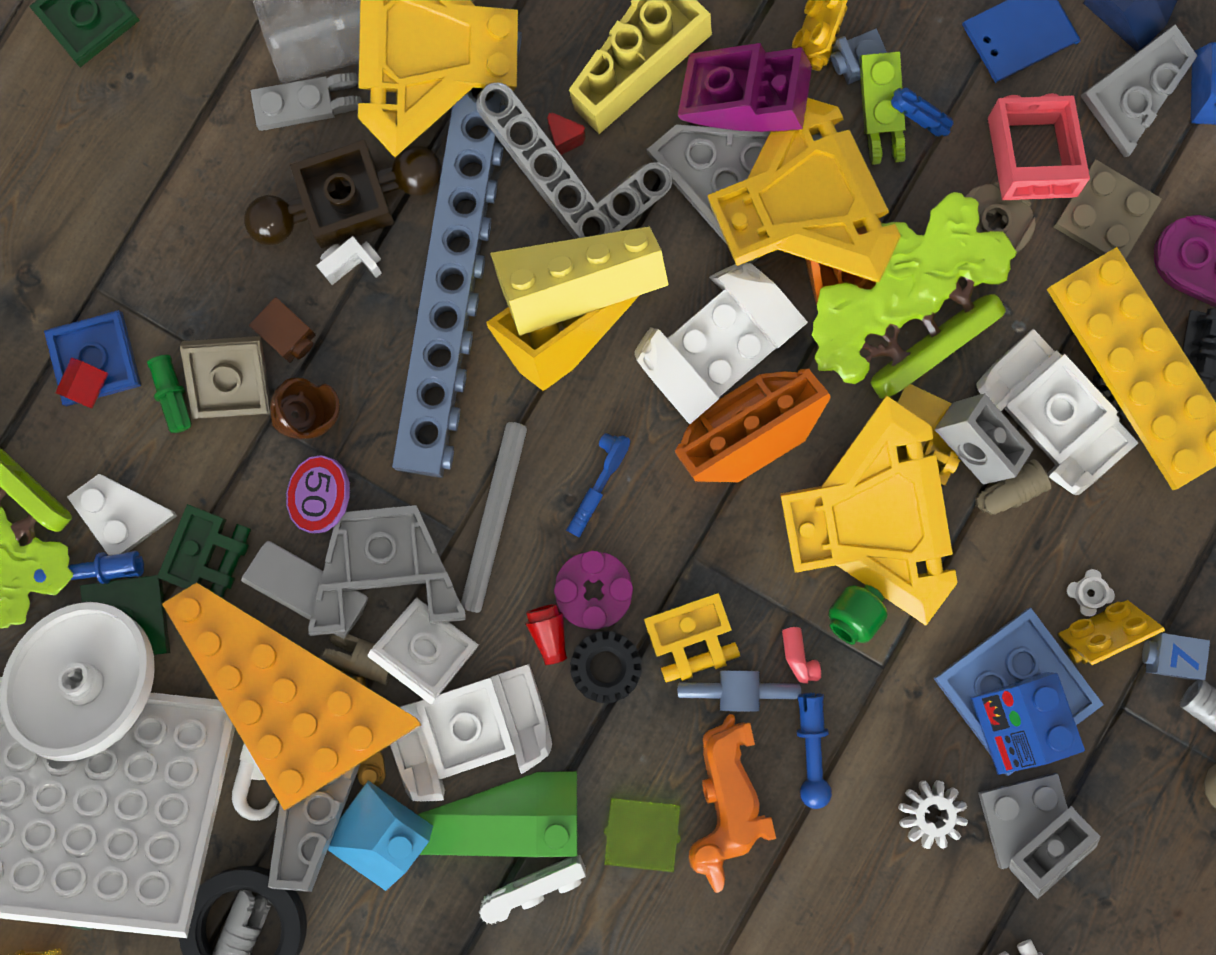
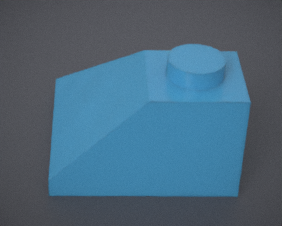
[328,780,433,891]

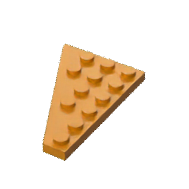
[162,583,421,810]

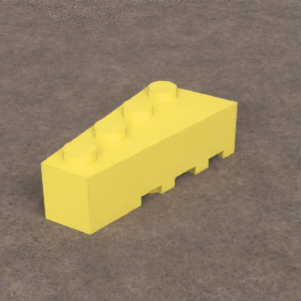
[569,0,712,134]
[490,226,669,336]

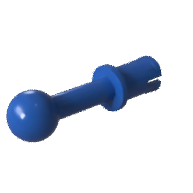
[34,551,144,584]
[797,693,832,809]

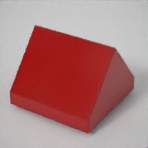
[547,113,586,155]
[55,357,109,409]

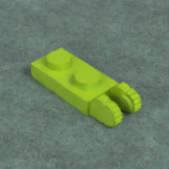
[859,52,906,165]

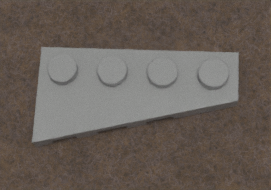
[268,763,361,892]

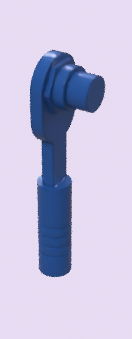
[566,433,630,538]

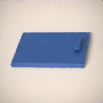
[962,0,1081,83]

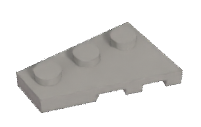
[1080,24,1197,158]

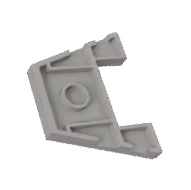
[308,505,466,636]

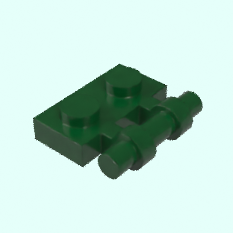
[157,504,251,598]

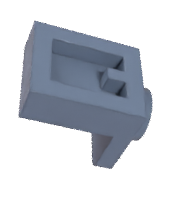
[831,28,887,85]

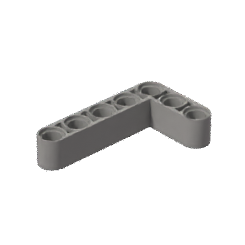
[476,82,672,239]

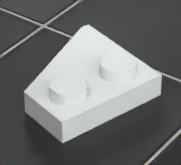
[67,474,177,555]

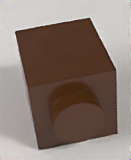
[249,297,316,363]

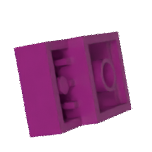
[678,43,812,132]

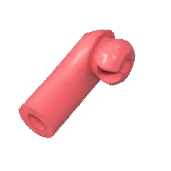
[782,627,821,684]

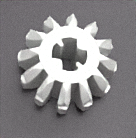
[898,780,968,849]

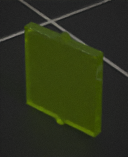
[604,798,681,872]

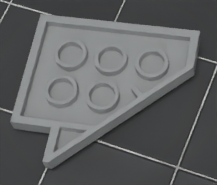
[647,125,822,264]

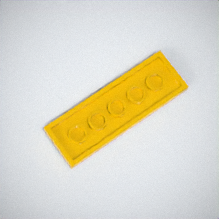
[1047,247,1216,490]

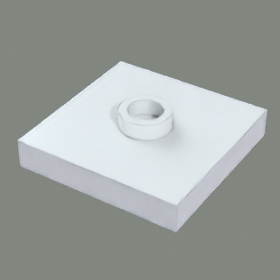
[368,597,479,704]

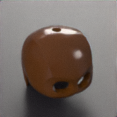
[270,378,340,439]

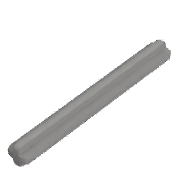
[461,422,527,613]

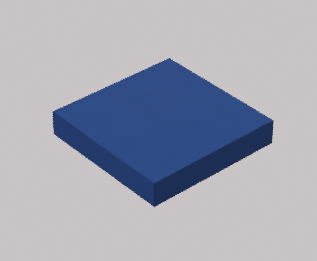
[44,310,141,407]

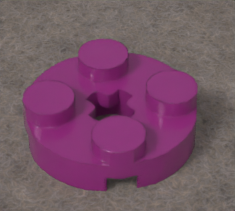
[554,550,633,630]

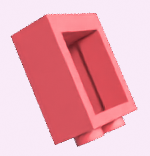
[988,93,1090,200]

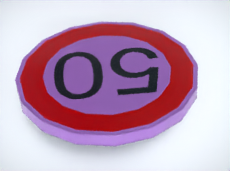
[286,455,350,534]

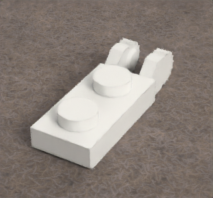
[479,855,586,925]

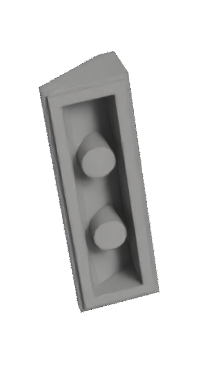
[241,541,368,639]

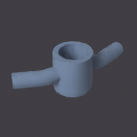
[677,671,801,712]

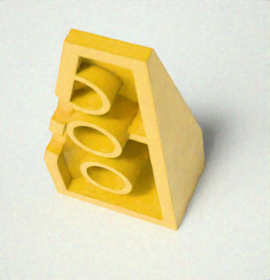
[486,295,640,391]

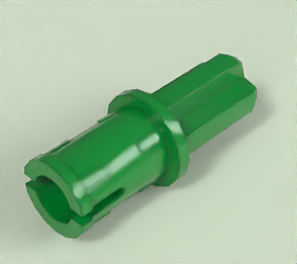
[147,355,192,433]

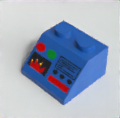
[971,672,1085,775]

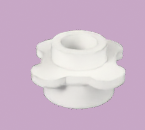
[1067,569,1115,616]

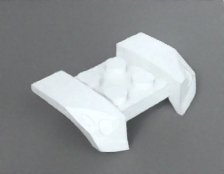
[634,262,808,424]
[976,329,1138,495]
[390,664,552,801]

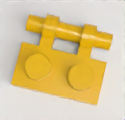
[644,593,740,683]

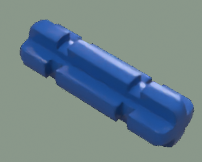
[891,88,954,137]

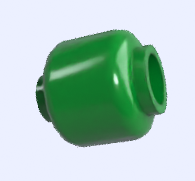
[828,585,888,645]

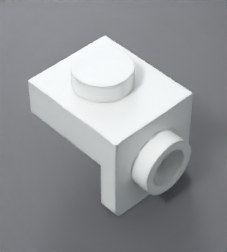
[316,236,382,285]

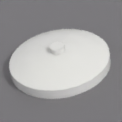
[0,602,155,761]

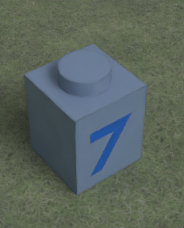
[1142,633,1210,680]

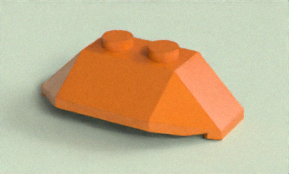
[675,369,831,482]

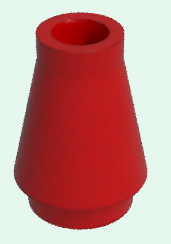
[525,604,567,665]

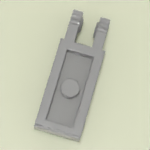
[250,72,362,131]

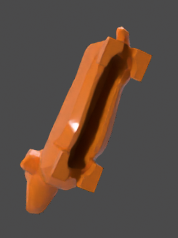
[689,714,776,893]

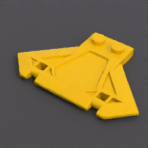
[358,0,518,157]
[707,98,900,283]
[780,395,958,625]

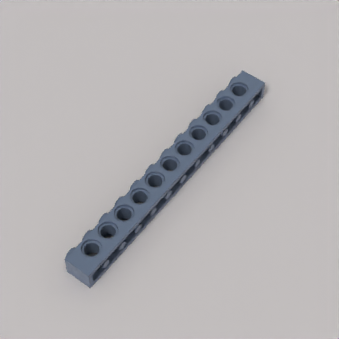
[392,31,522,478]

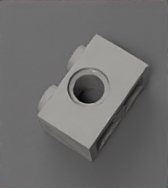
[935,393,1033,484]
[1009,806,1101,900]

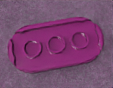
[1154,215,1216,308]

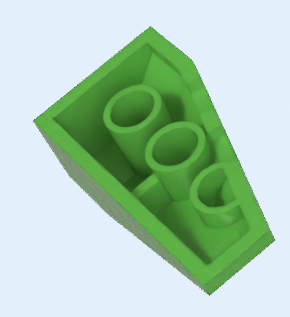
[418,771,578,857]

